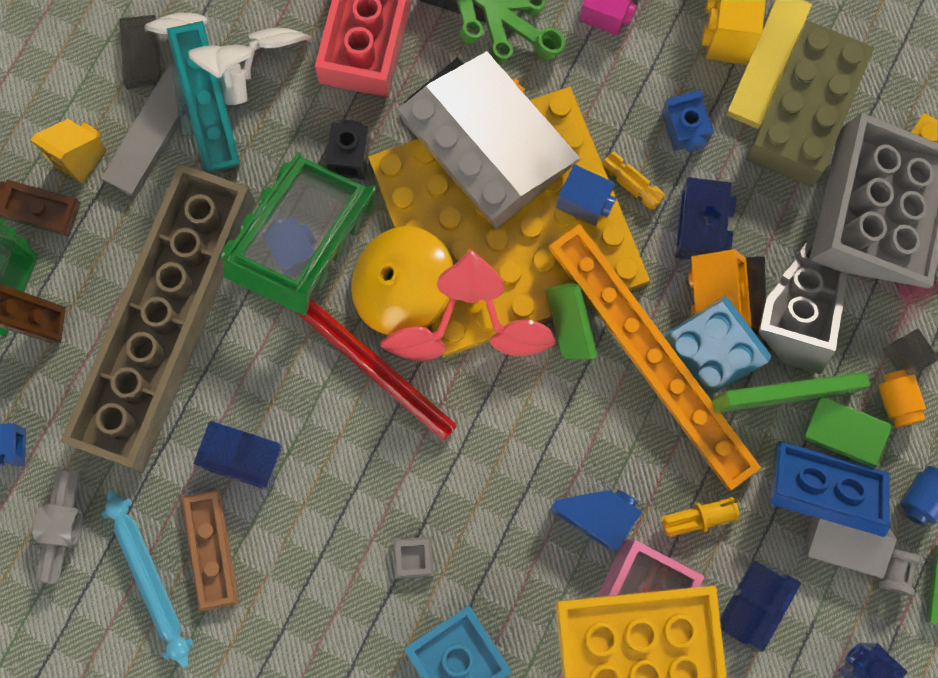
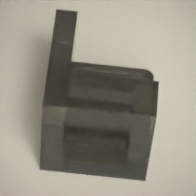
[883,328,938,376]

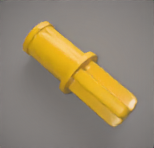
[661,497,740,537]

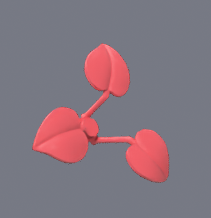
[380,250,557,362]

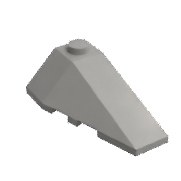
[758,227,848,374]

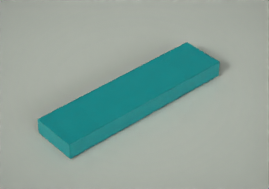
[166,21,241,173]

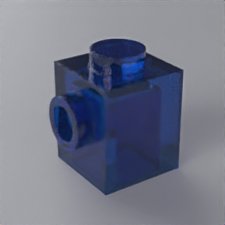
[838,643,908,678]

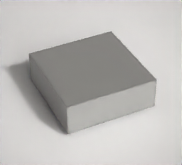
[393,537,434,579]

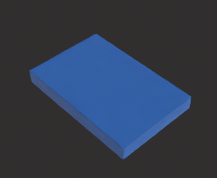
[770,441,890,537]

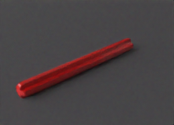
[294,298,456,440]

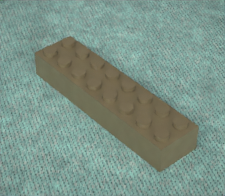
[60,163,255,473]

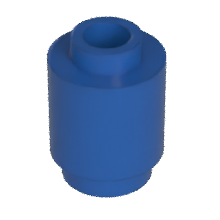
[900,466,938,526]

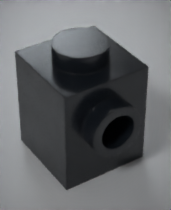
[326,120,370,179]

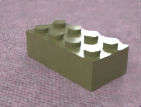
[745,20,874,187]

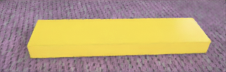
[725,0,812,129]

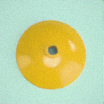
[351,226,453,335]

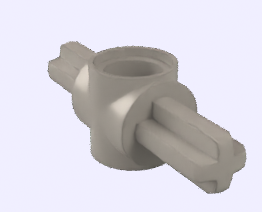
[33,469,83,584]

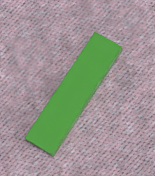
[712,372,870,413]

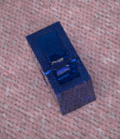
[675,177,736,260]

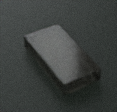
[119,15,161,89]

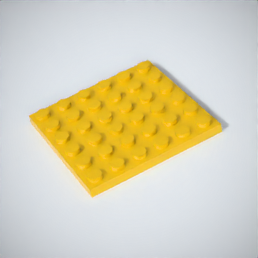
[368,86,650,358]

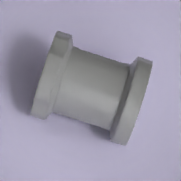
[878,549,922,596]

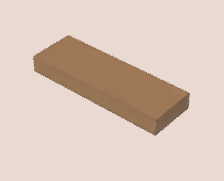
[181,489,239,612]

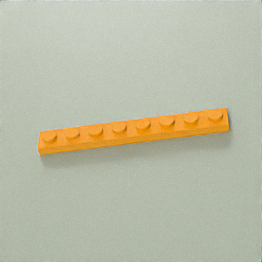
[548,224,761,491]

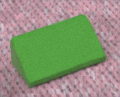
[545,281,597,359]
[803,397,892,468]

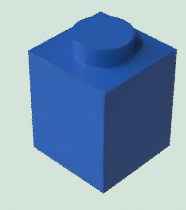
[556,164,617,226]

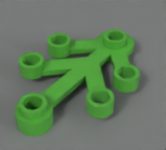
[456,0,565,65]

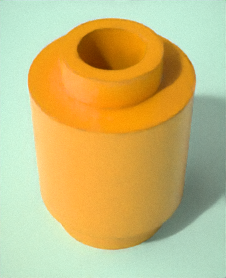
[878,370,927,428]

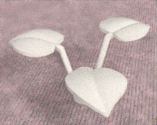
[144,13,312,105]

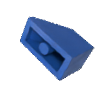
[550,490,642,553]

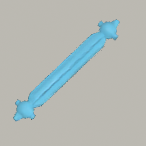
[102,490,194,668]

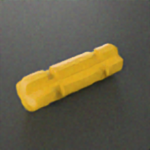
[602,152,665,210]

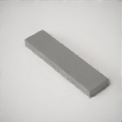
[100,58,187,198]

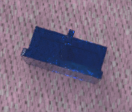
[193,421,282,492]
[720,561,802,652]

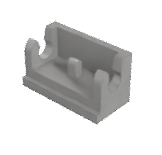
[805,516,897,579]

